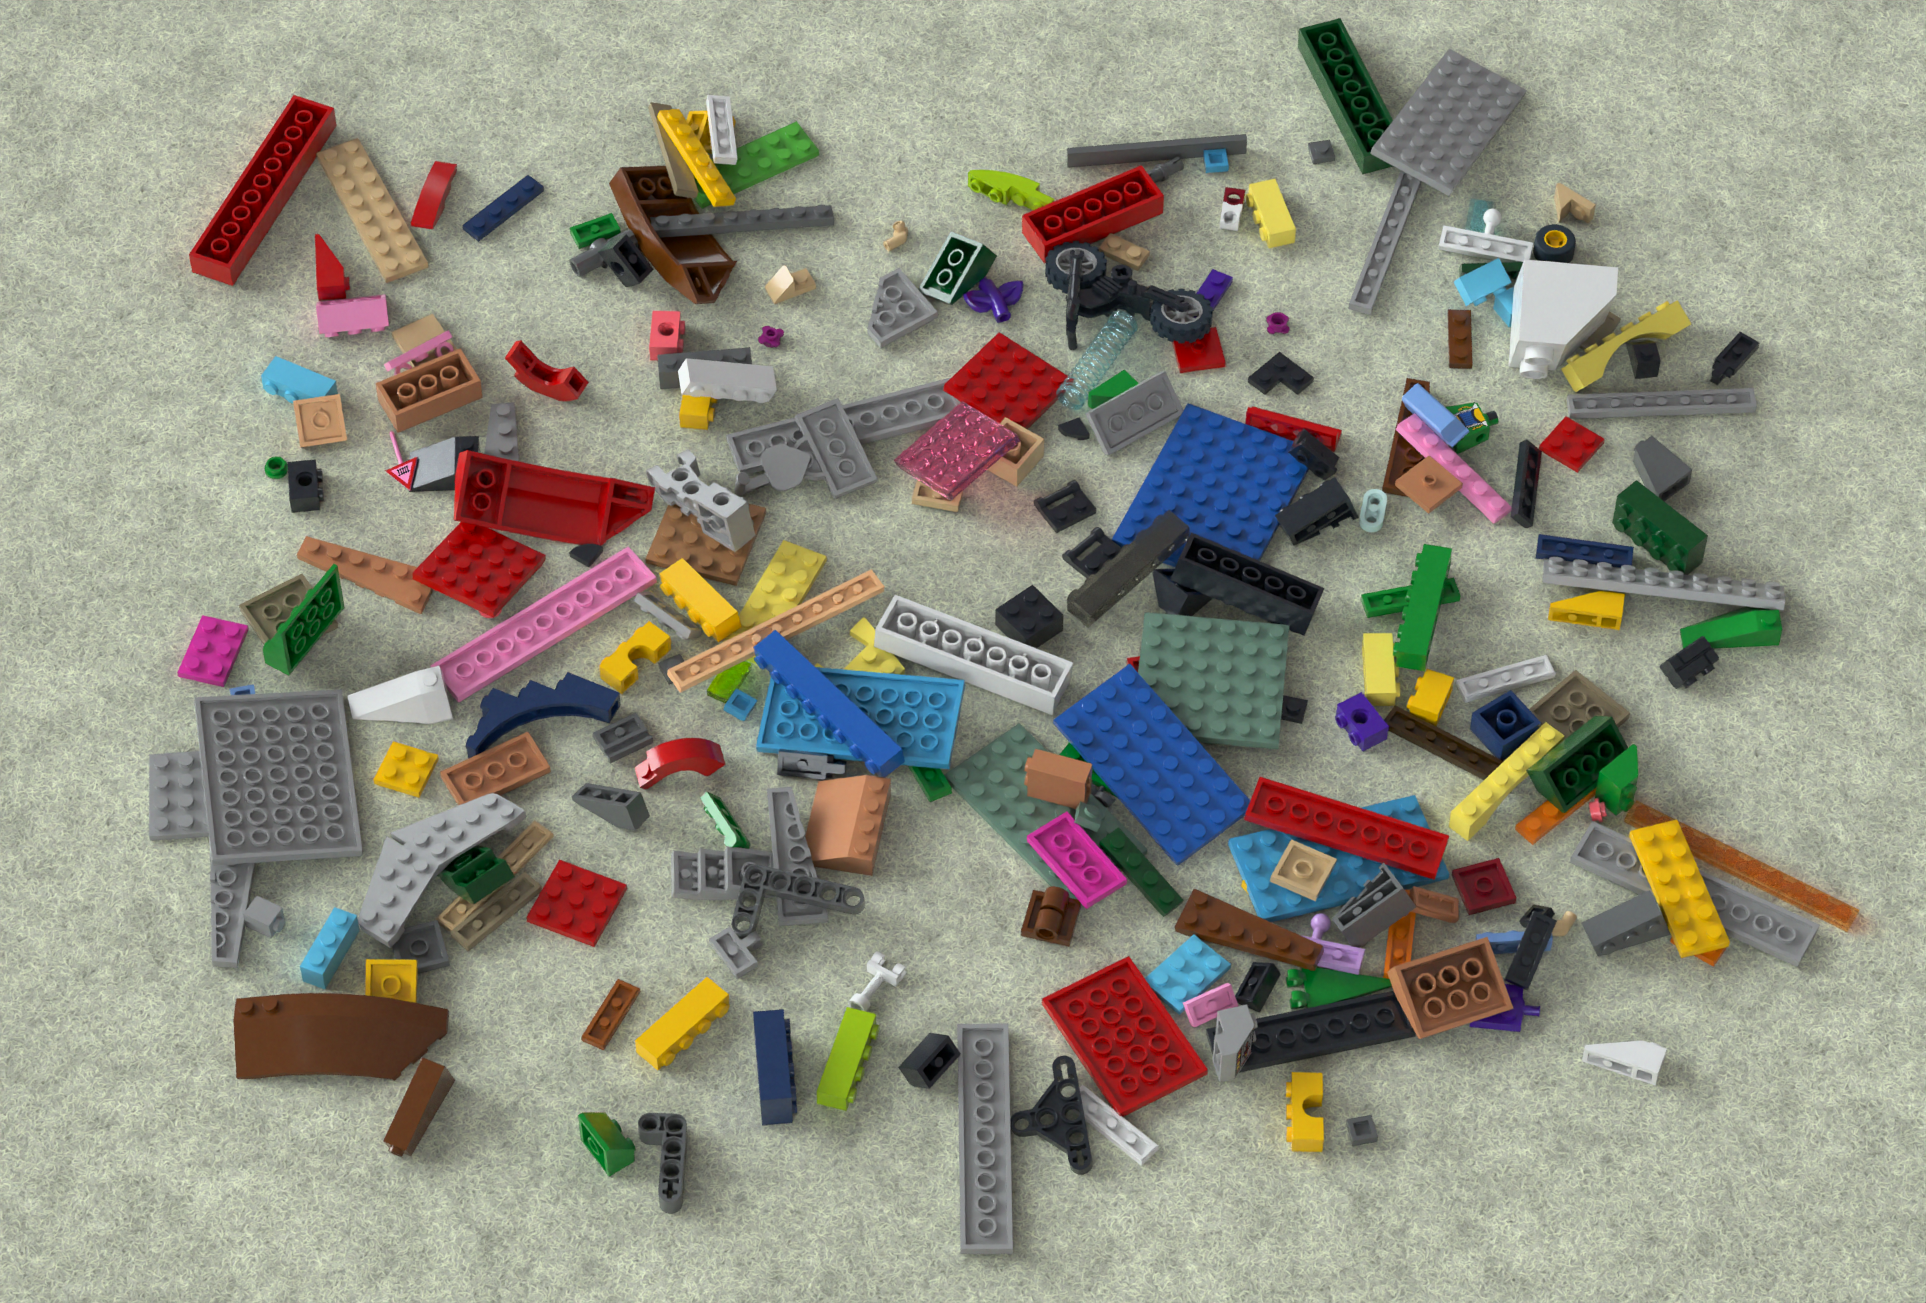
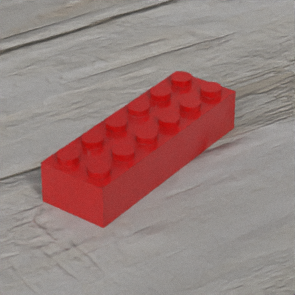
[1022,165,1164,263]

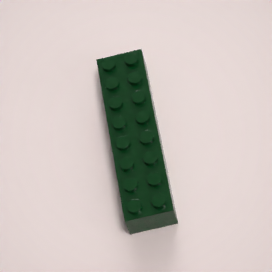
[1298,18,1394,175]

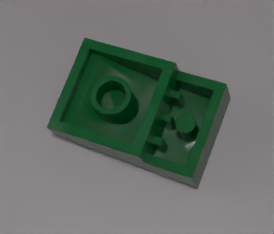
[437,845,515,904]

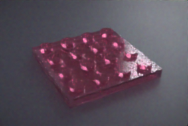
[894,401,1020,501]

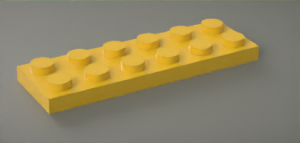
[1629,820,1730,958]

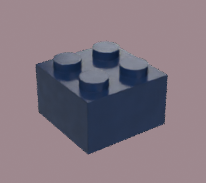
[1470,690,1541,761]

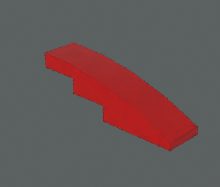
[411,161,457,230]

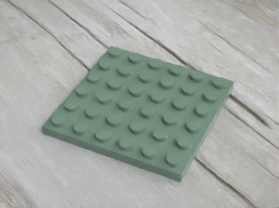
[1138,612,1289,750]

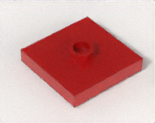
[1172,327,1226,373]

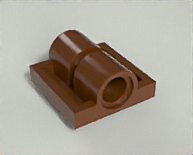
[1021,886,1082,947]

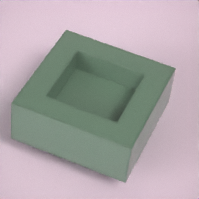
[1074,801,1103,832]

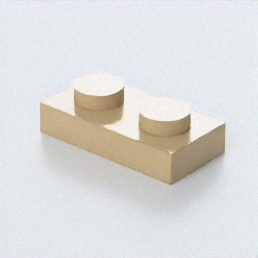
[1099,233,1150,271]
[912,480,963,512]

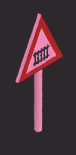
[385,431,418,491]

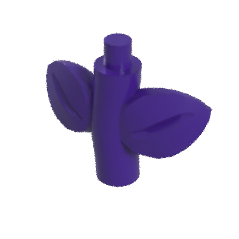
[963,276,1024,323]

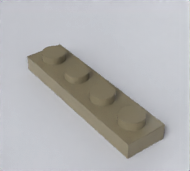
[450,871,542,951]

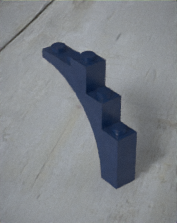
[465,672,621,759]

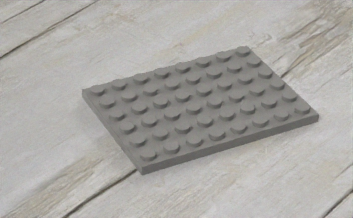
[194,689,362,865]

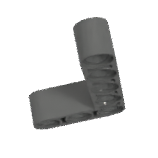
[731,864,865,939]

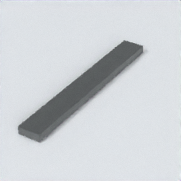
[1066,134,1247,168]

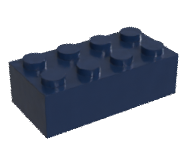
[753,1009,797,1125]

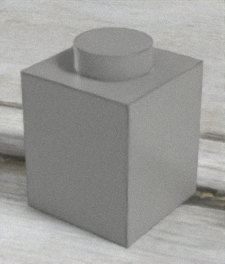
[243,896,285,939]

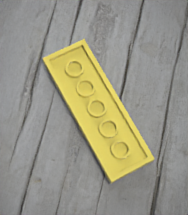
[723,540,827,664]

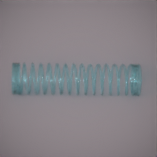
[1056,311,1138,410]

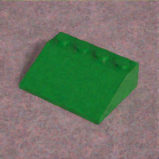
[263,564,345,676]

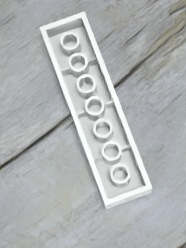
[874,595,1073,715]

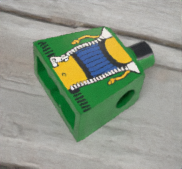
[1445,402,1499,454]

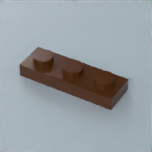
[1447,309,1473,369]

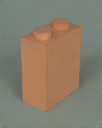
[1024,749,1092,809]

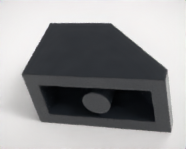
[1626,339,1661,379]

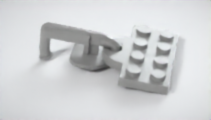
[734,398,878,499]

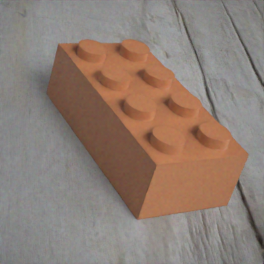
[375,348,483,433]

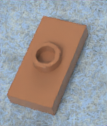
[1410,886,1459,923]

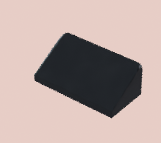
[1235,962,1281,1012]

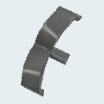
[1091,784,1116,808]

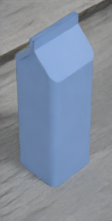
[1402,383,1470,447]

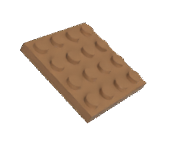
[646,504,766,586]

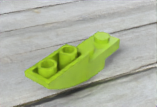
[968,170,1054,210]

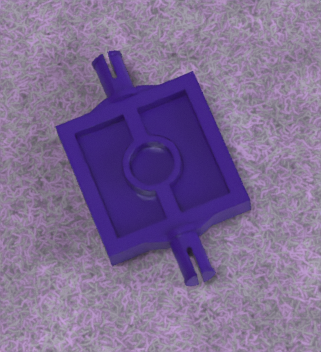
[1470,984,1540,1032]

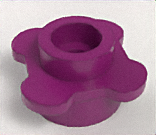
[1266,312,1290,334]
[758,326,784,348]

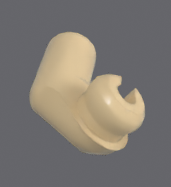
[883,221,908,252]
[1552,911,1577,936]

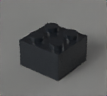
[995,584,1064,649]

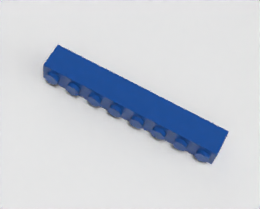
[753,630,905,778]

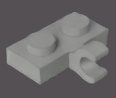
[709,926,762,979]

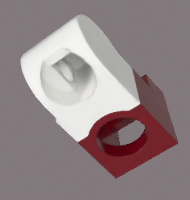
[1220,187,1246,231]

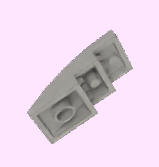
[671,846,776,900]

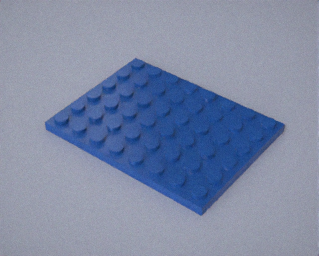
[1112,403,1309,567]

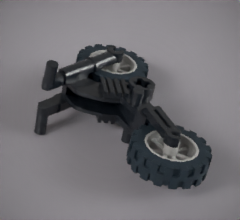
[1045,241,1213,350]

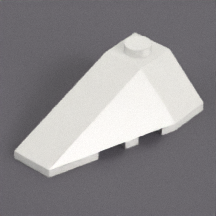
[347,666,453,724]

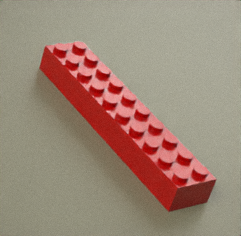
[189,95,337,286]

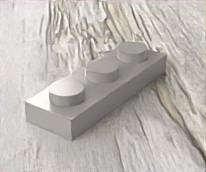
[634,592,703,640]

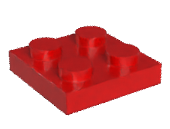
[1539,416,1605,473]

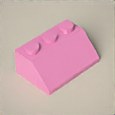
[316,294,389,337]

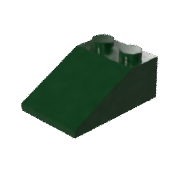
[918,232,997,305]

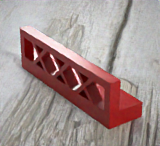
[1245,406,1342,452]

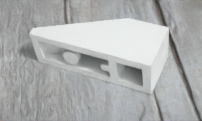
[1582,1040,1667,1085]

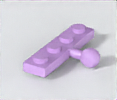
[1300,913,1365,975]

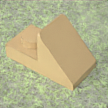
[1554,183,1596,223]
[765,265,816,304]

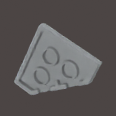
[867,268,938,348]

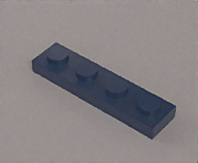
[462,175,544,242]
[1535,534,1634,568]

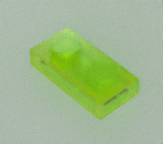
[707,661,752,704]

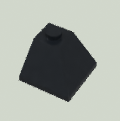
[1152,569,1213,616]

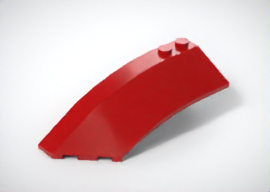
[454,450,655,546]

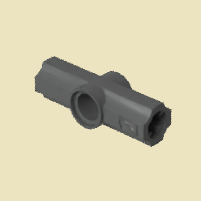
[569,230,638,277]

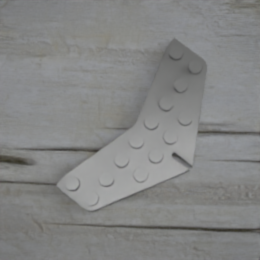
[358,793,527,948]

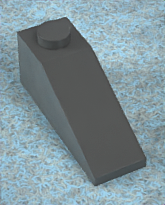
[571,783,650,831]

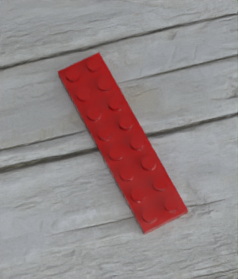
[1244,777,1450,880]

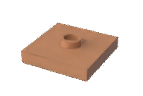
[1395,456,1463,514]

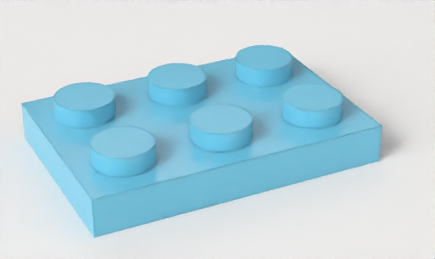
[1145,934,1231,1015]

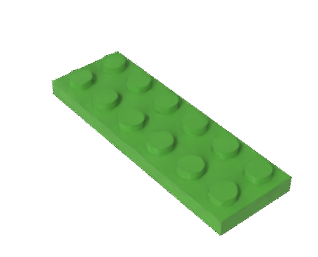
[693,121,819,209]

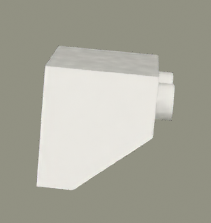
[1509,259,1618,379]

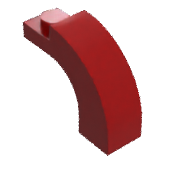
[505,340,589,401]
[635,738,726,790]

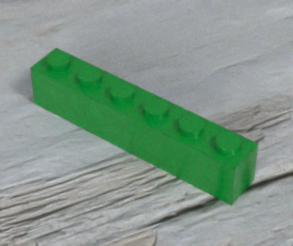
[1393,544,1452,672]

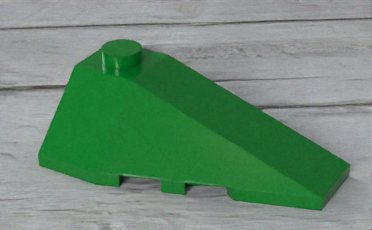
[1680,606,1783,649]

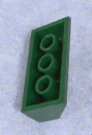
[1526,716,1628,813]

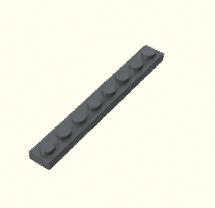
[650,205,834,238]

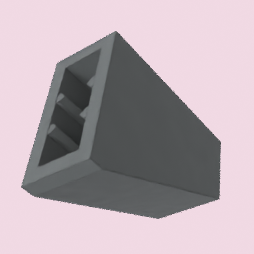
[1633,436,1692,502]

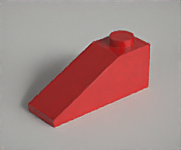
[315,234,350,301]

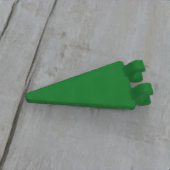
[1285,968,1392,1009]

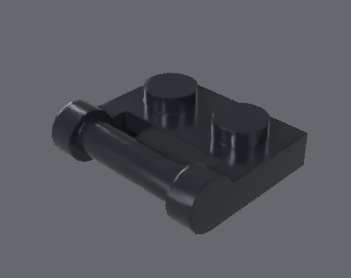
[1033,480,1096,533]
[1062,527,1126,583]

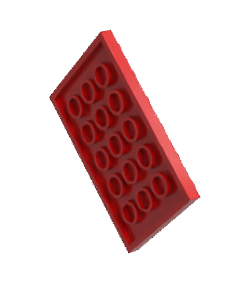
[1042,956,1208,1117]

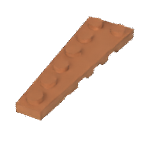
[297,536,434,614]

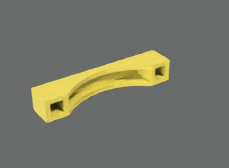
[1561,300,1691,392]
[1449,722,1565,841]

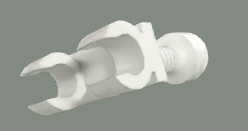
[848,951,907,1011]

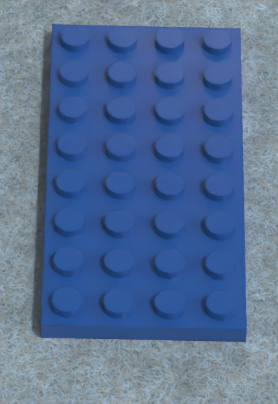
[1053,664,1250,866]

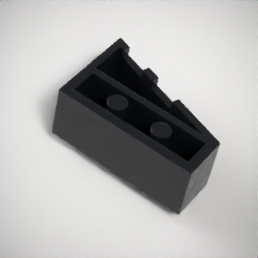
[1275,477,1359,546]

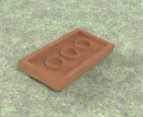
[440,732,551,806]

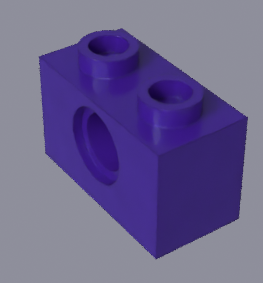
[1335,692,1389,752]

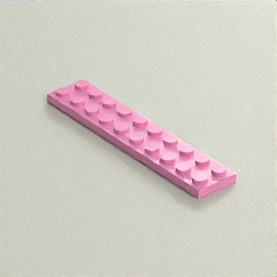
[430,546,657,703]

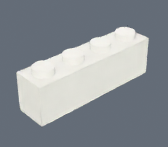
[678,358,777,403]

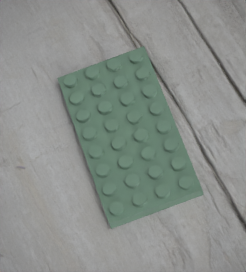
[944,723,1148,899]

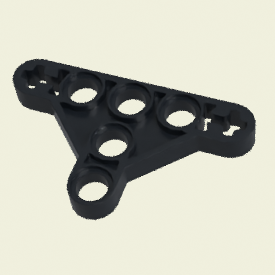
[1010,1055,1093,1175]

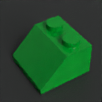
[1595,744,1638,816]
[578,1112,636,1177]

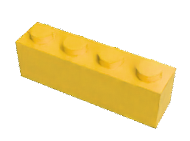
[659,558,742,642]
[635,977,730,1070]

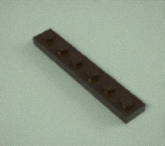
[1384,705,1512,794]

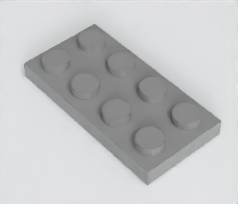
[1085,371,1184,455]

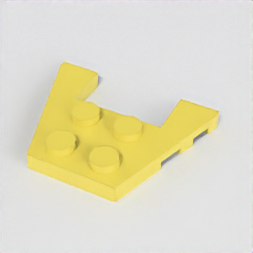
[814,617,905,675]

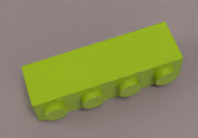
[816,1007,880,1111]

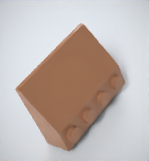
[805,775,891,876]
[1387,937,1513,1039]

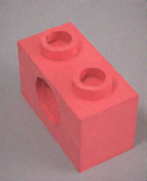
[649,310,685,360]

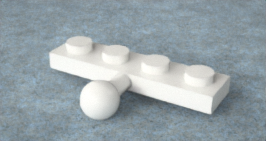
[1439,209,1533,262]

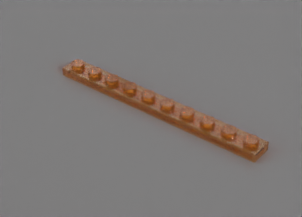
[1624,800,1859,932]

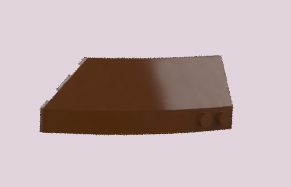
[609,166,737,304]
[233,993,449,1081]

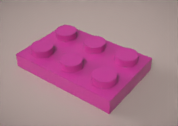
[177,615,249,687]

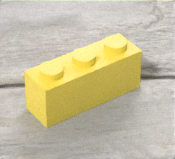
[1246,179,1296,248]
[1362,633,1400,706]

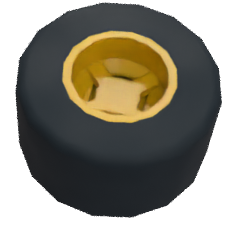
[1533,224,1576,263]

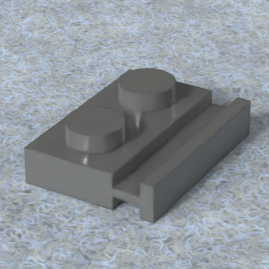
[593,712,653,764]

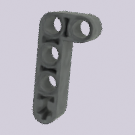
[638,1113,688,1214]

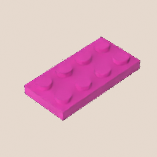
[1027,811,1127,909]

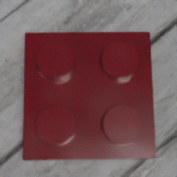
[1452,858,1517,915]

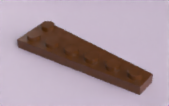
[1382,378,1430,497]
[1174,889,1324,971]

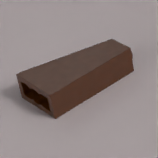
[383,1057,455,1157]

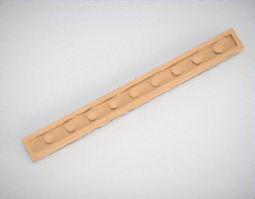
[667,569,885,693]

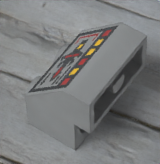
[1213,1004,1257,1082]

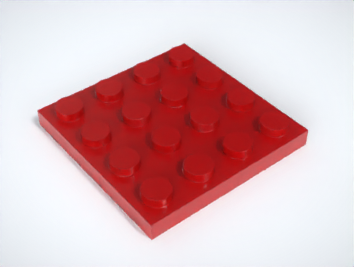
[943,332,1074,429]
[412,522,546,618]

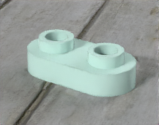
[1359,489,1387,532]

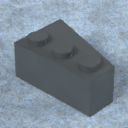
[1332,863,1416,948]
[1581,890,1671,956]

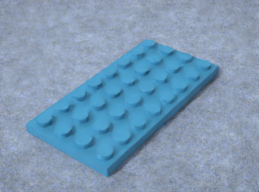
[756,667,966,769]
[1228,795,1450,922]

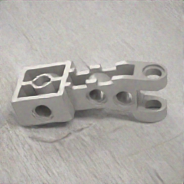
[646,449,756,552]

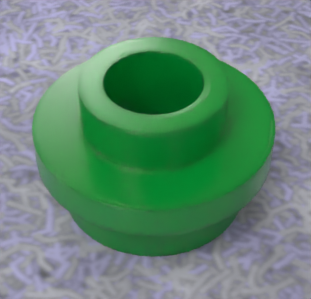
[264,456,288,479]

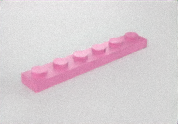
[1396,413,1512,524]

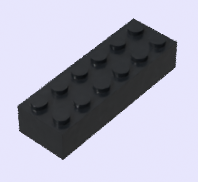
[1171,533,1325,636]

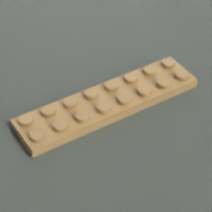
[316,138,429,283]

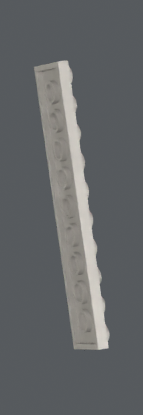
[726,378,965,474]
[1543,557,1785,611]
[1570,821,1820,967]
[957,1023,1013,1254]

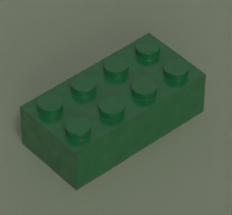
[1612,480,1708,575]

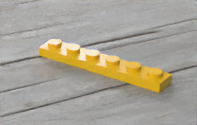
[657,109,736,207]

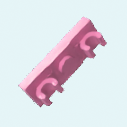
[384,330,454,375]

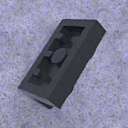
[1288,429,1340,480]

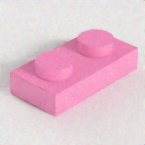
[1183,983,1238,1028]

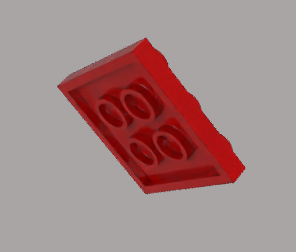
[526,859,627,947]

